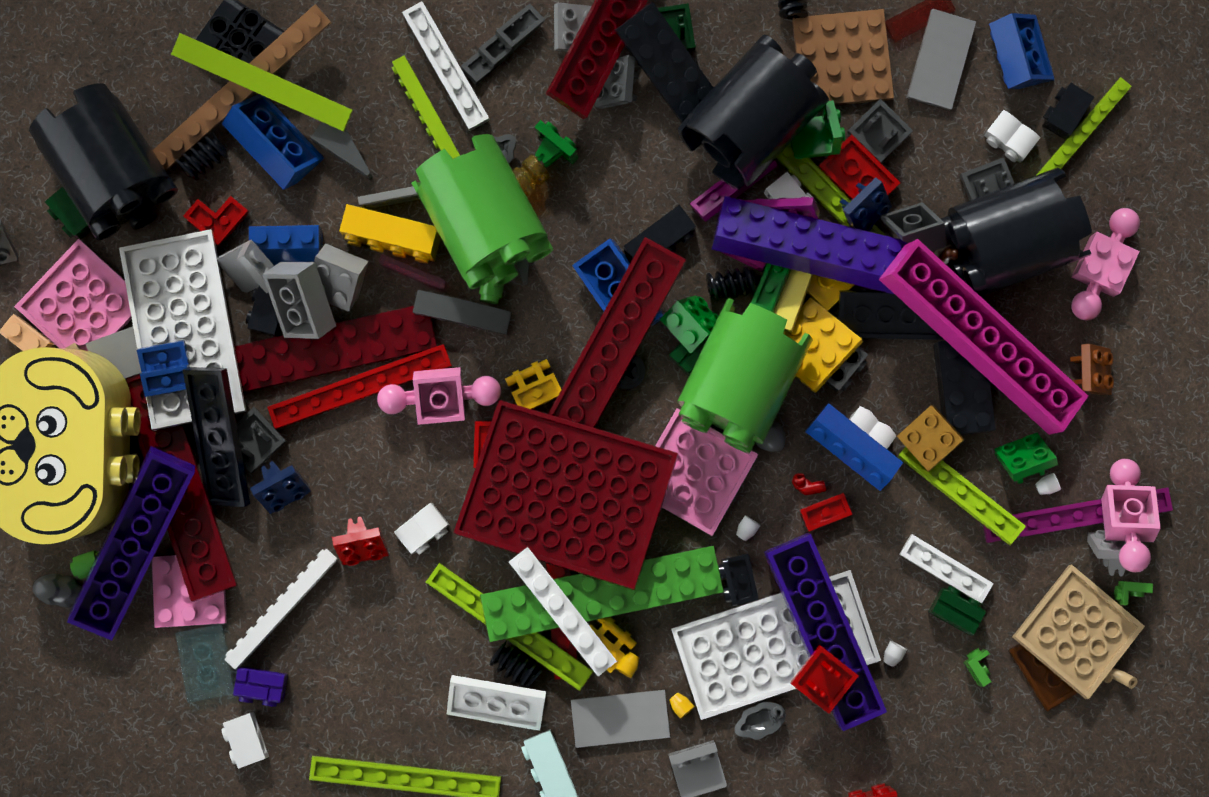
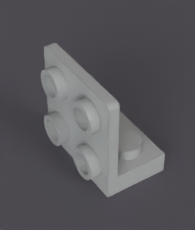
[668,740,727,797]

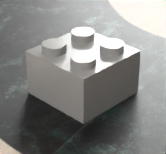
[314,243,369,311]

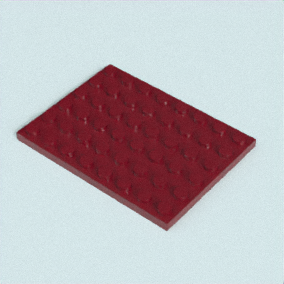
[453,400,678,590]

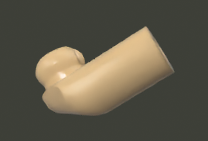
[1103,668,1137,689]

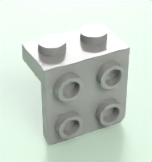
[217,239,274,293]

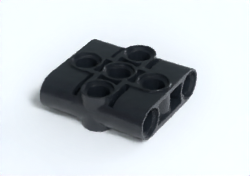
[196,0,285,63]

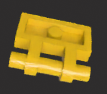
[505,359,561,409]
[589,616,637,673]

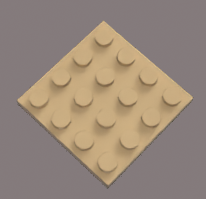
[1012,564,1145,699]

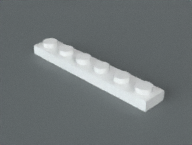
[402,1,490,131]
[509,547,617,676]

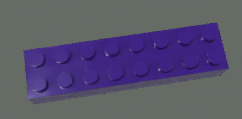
[712,196,907,294]
[67,446,195,641]
[764,533,887,731]

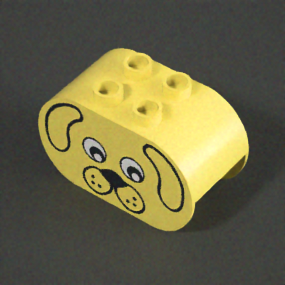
[0,347,141,544]

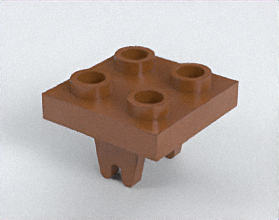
[1070,344,1114,395]

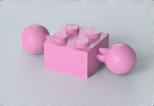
[1071,208,1140,321]
[377,367,501,425]
[1101,459,1161,572]

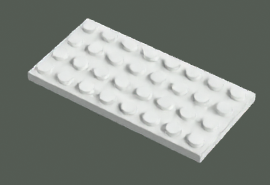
[119,229,247,430]
[671,570,881,720]

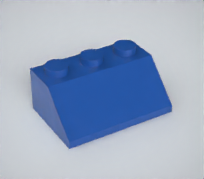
[989,13,1055,89]
[249,225,323,266]

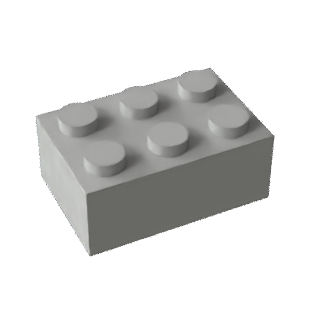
[262,262,336,339]

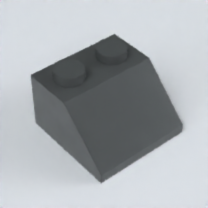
[881,202,946,252]

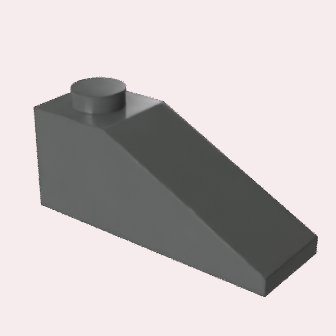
[310,122,373,180]

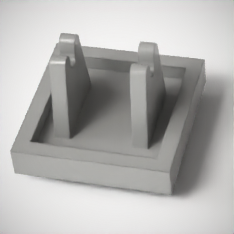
[554,2,592,52]
[1087,530,1126,576]

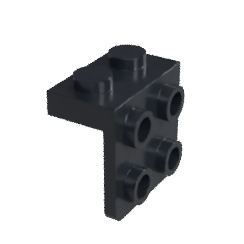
[718,554,759,606]

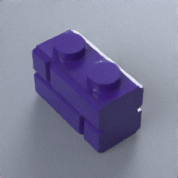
[233,667,288,707]

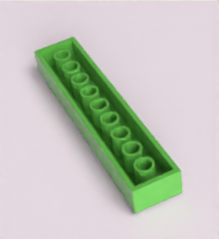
[480,546,723,642]

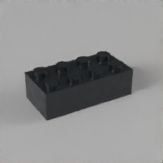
[933,341,996,435]

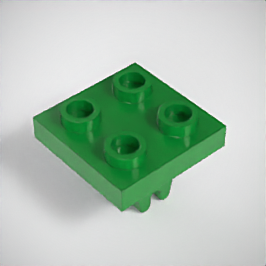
[535,120,579,168]
[994,433,1058,484]

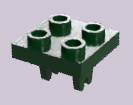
[658,3,696,51]

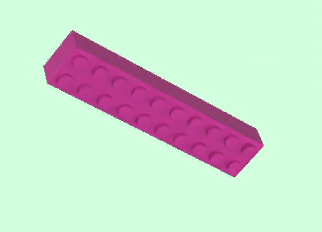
[879,239,1088,435]

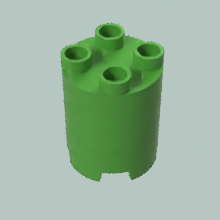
[412,134,554,289]
[677,298,813,454]

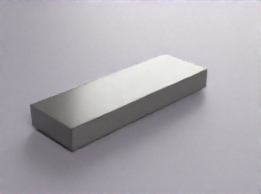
[358,186,420,209]

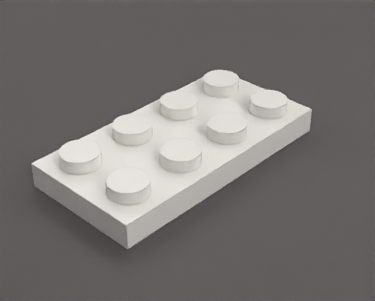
[447,675,546,731]

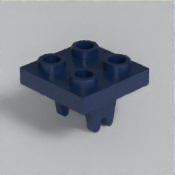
[839,177,892,232]
[250,461,311,514]

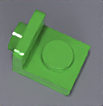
[1114,581,1153,605]
[963,648,991,687]

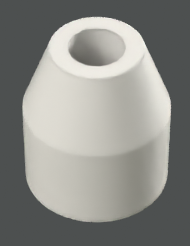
[1035,473,1061,495]
[736,515,761,541]
[883,641,907,667]

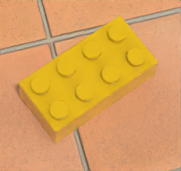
[339,204,441,264]

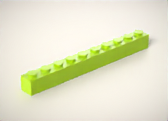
[391,55,460,159]
[1036,77,1132,175]

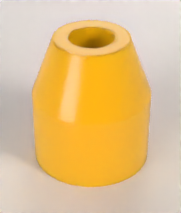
[615,652,639,678]
[669,693,695,719]

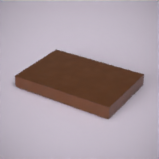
[1008,643,1078,712]

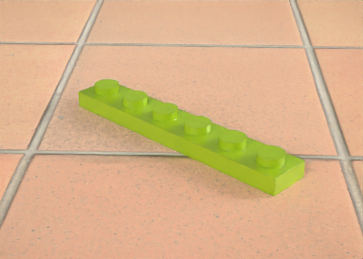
[898,447,1026,545]

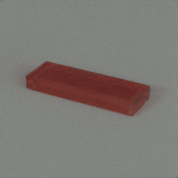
[885,0,956,43]

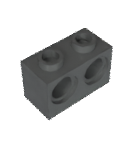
[825,347,868,392]

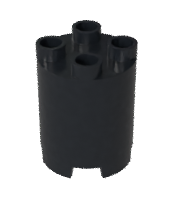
[678,34,829,190]
[29,83,178,240]
[940,168,1092,296]

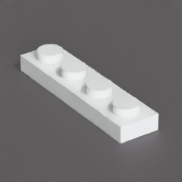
[899,534,994,603]

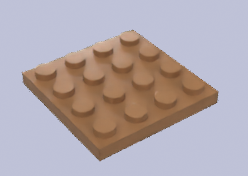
[792,9,894,105]

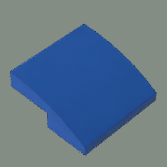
[137,340,190,397]

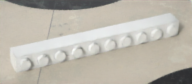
[224,549,338,670]

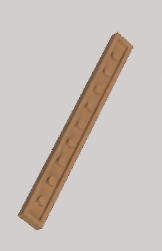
[153,4,332,171]

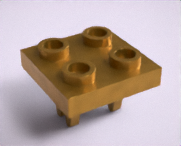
[897,405,965,471]

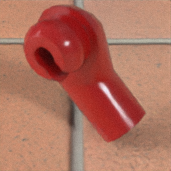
[792,473,826,495]

